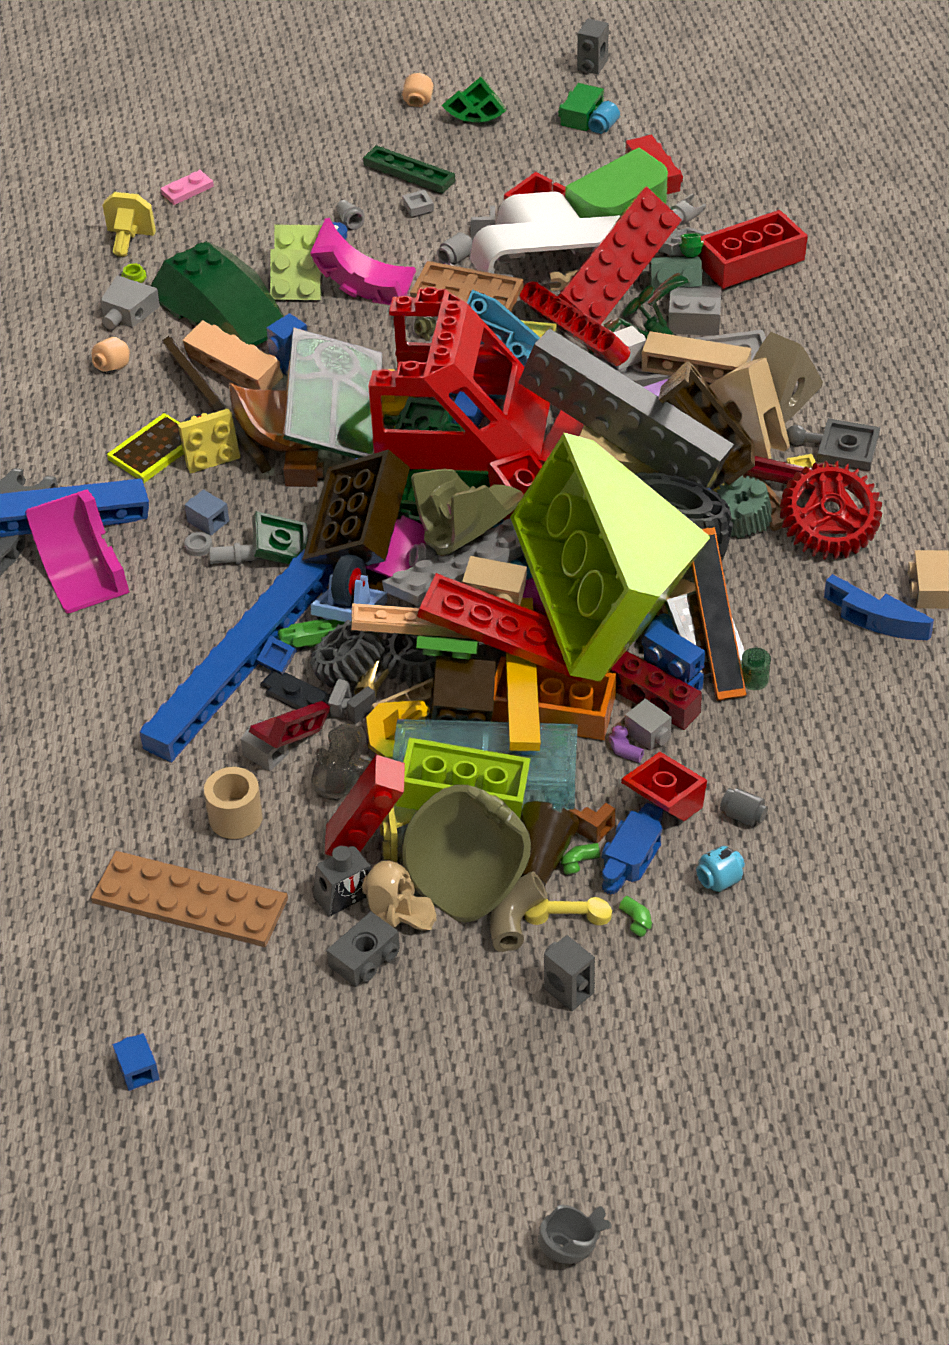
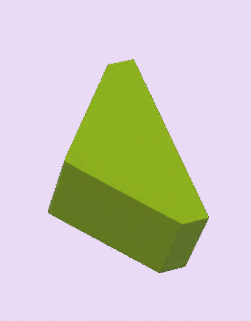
[510,433,710,681]

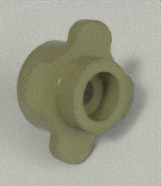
[414,316,436,341]

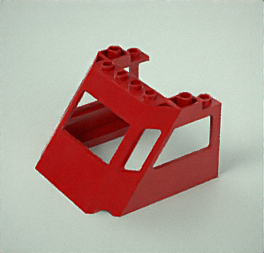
[368,287,550,471]

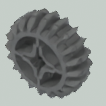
[310,620,385,687]
[380,633,453,688]

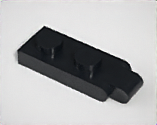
[260,671,331,711]

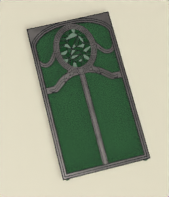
[283,327,383,459]

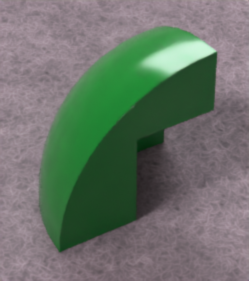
[441,76,507,122]

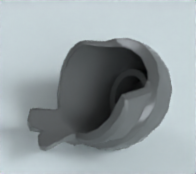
[538,1205,612,1264]

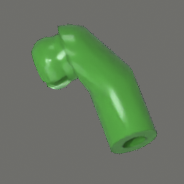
[561,843,600,875]

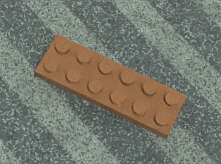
[91,851,288,947]

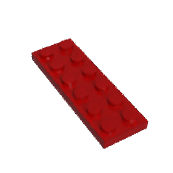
[558,186,682,324]
[417,573,583,682]

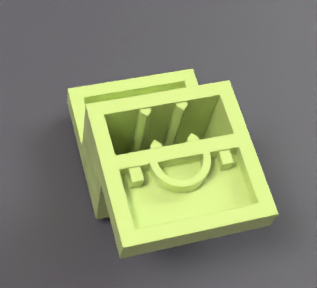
[270,225,323,300]

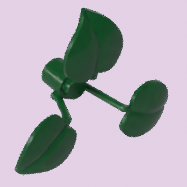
[587,273,690,355]

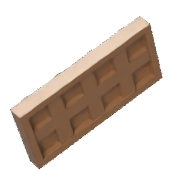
[410,261,524,312]

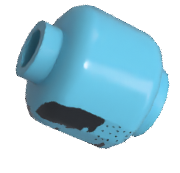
[696,846,745,892]

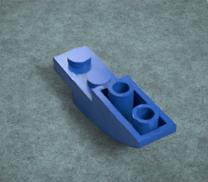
[824,574,934,640]

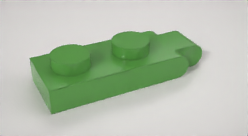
[277,619,345,647]

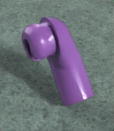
[609,725,644,763]

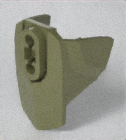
[411,469,524,556]

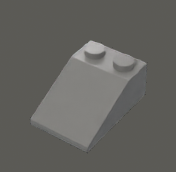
[668,285,721,336]

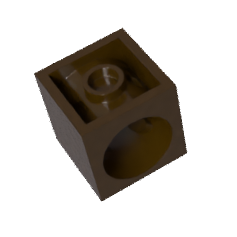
[428,656,496,744]

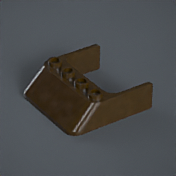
[658,361,755,486]

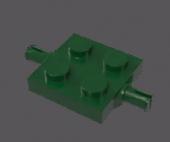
[383,397,464,432]

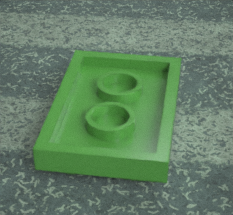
[416,635,479,659]

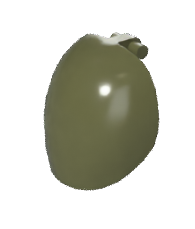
[403,785,531,923]

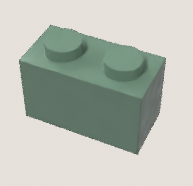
[649,256,702,288]

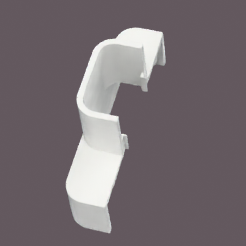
[470,192,620,273]

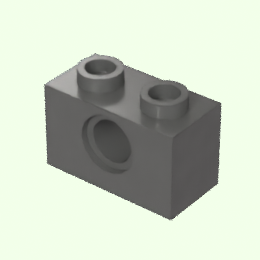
[577,18,609,74]
[326,911,400,987]
[544,935,595,1011]

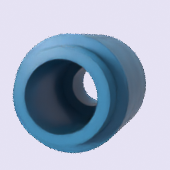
[588,101,620,134]

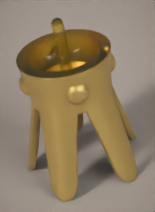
[354,661,389,698]

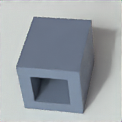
[184,489,229,536]

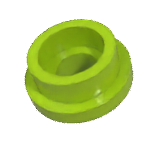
[121,263,146,283]

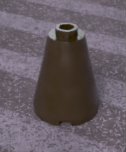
[520,801,580,887]

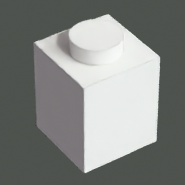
[614,325,646,370]

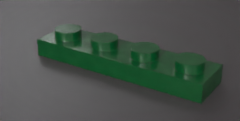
[363,145,456,194]

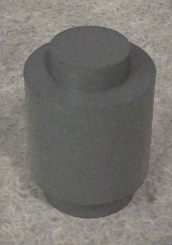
[720,788,768,827]

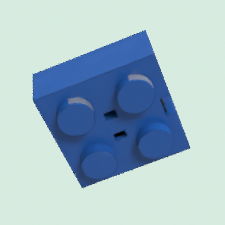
[644,623,705,691]

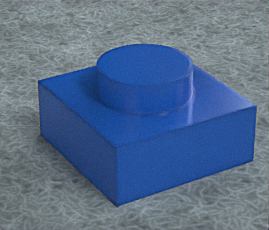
[256,636,296,675]

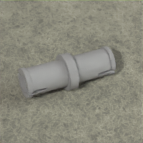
[209,543,266,565]

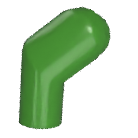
[619,896,652,937]

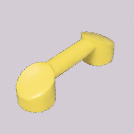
[524,897,612,925]

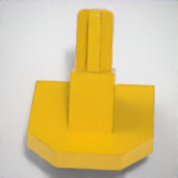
[365,700,430,760]

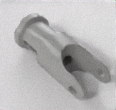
[670,194,706,226]

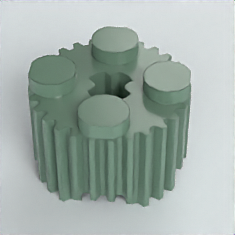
[716,476,772,539]

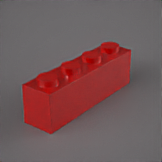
[324,754,405,856]

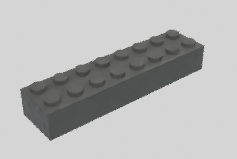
[518,328,734,489]

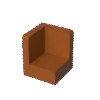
[569,803,616,843]

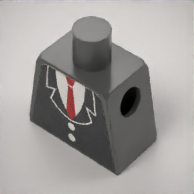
[313,846,371,917]

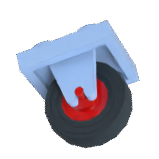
[311,555,387,622]

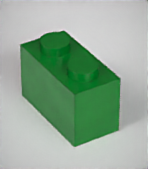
[558,83,604,131]

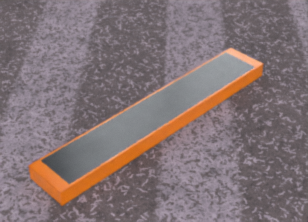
[691,527,746,701]

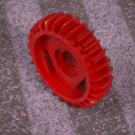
[779,461,882,560]

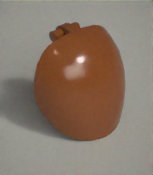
[229,383,330,453]

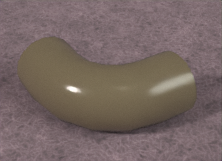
[490,871,548,952]

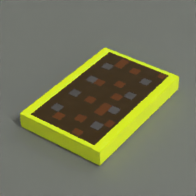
[107,413,184,483]

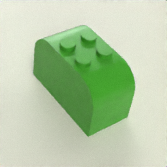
[565,147,668,218]

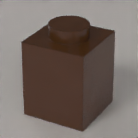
[284,451,324,487]

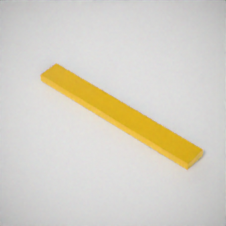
[506,598,541,751]

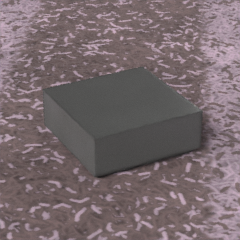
[347,686,376,725]

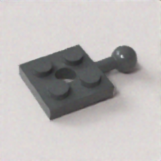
[787,418,880,470]

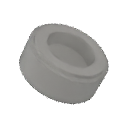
[184,532,213,556]

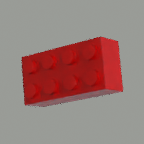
[698,210,808,289]

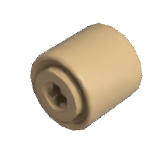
[204,767,263,839]

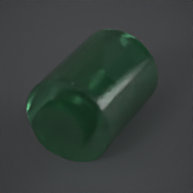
[741,647,771,690]

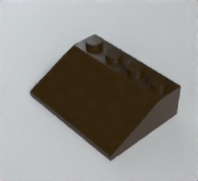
[302,450,410,566]

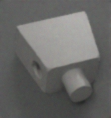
[101,275,160,330]

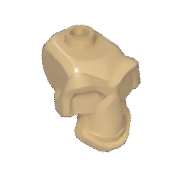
[362,861,437,931]

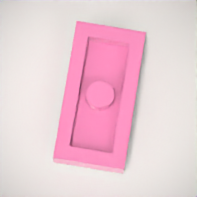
[160,170,214,205]

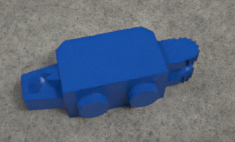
[601,803,663,895]

